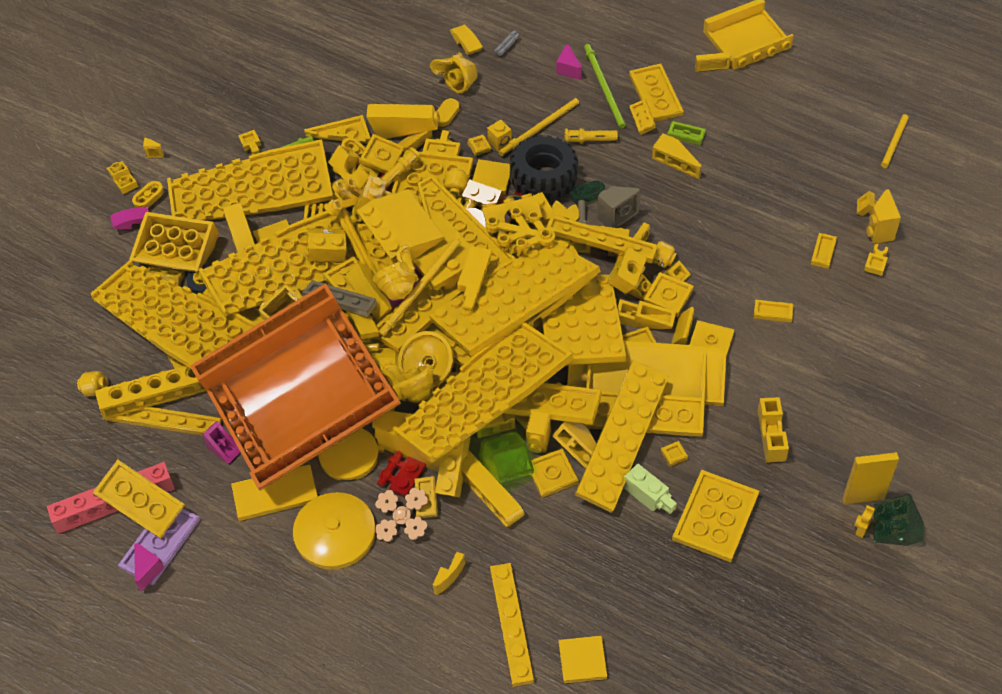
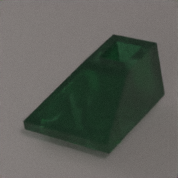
[874,494,924,546]

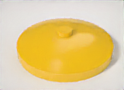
[293,492,376,570]

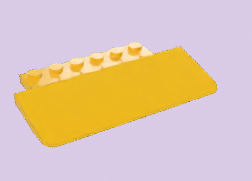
[567,341,726,437]

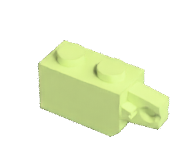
[624,464,677,514]

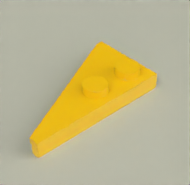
[304,115,371,144]

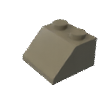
[597,186,640,228]

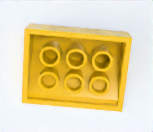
[357,190,445,264]
[129,212,219,272]

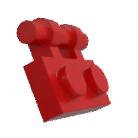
[377,451,426,498]

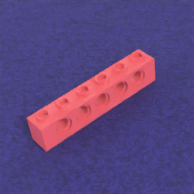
[47,462,175,534]

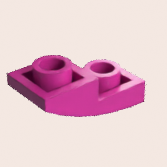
[110,207,149,230]

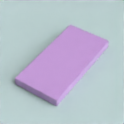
[118,509,200,586]

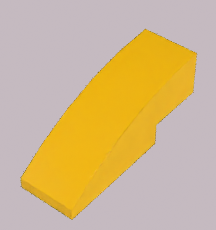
[346,262,392,321]
[617,299,676,329]

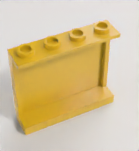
[703,0,794,70]

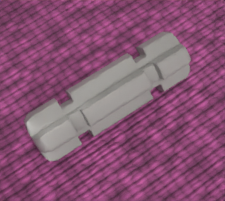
[495,30,520,56]

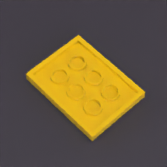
[412,213,471,291]
[672,470,759,563]

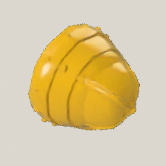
[430,52,477,94]
[372,245,419,300]
[380,364,433,403]

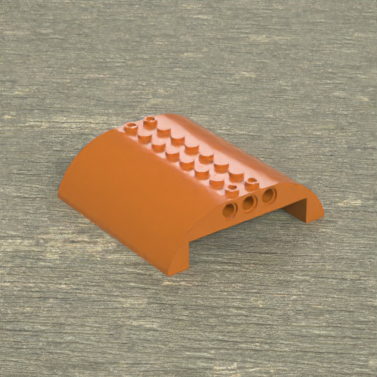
[190,283,401,491]

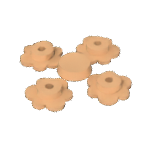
[375,488,428,542]

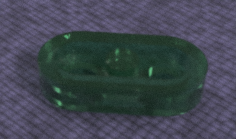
[571,180,605,204]

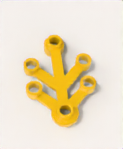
[326,178,362,225]
[485,207,555,251]

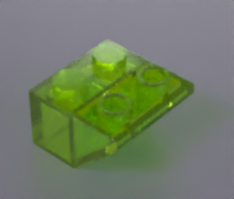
[478,431,534,483]

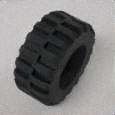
[510,135,578,201]

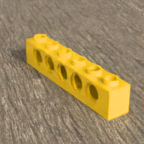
[95,366,206,420]

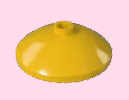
[398,331,454,388]

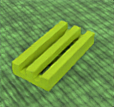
[667,121,706,146]

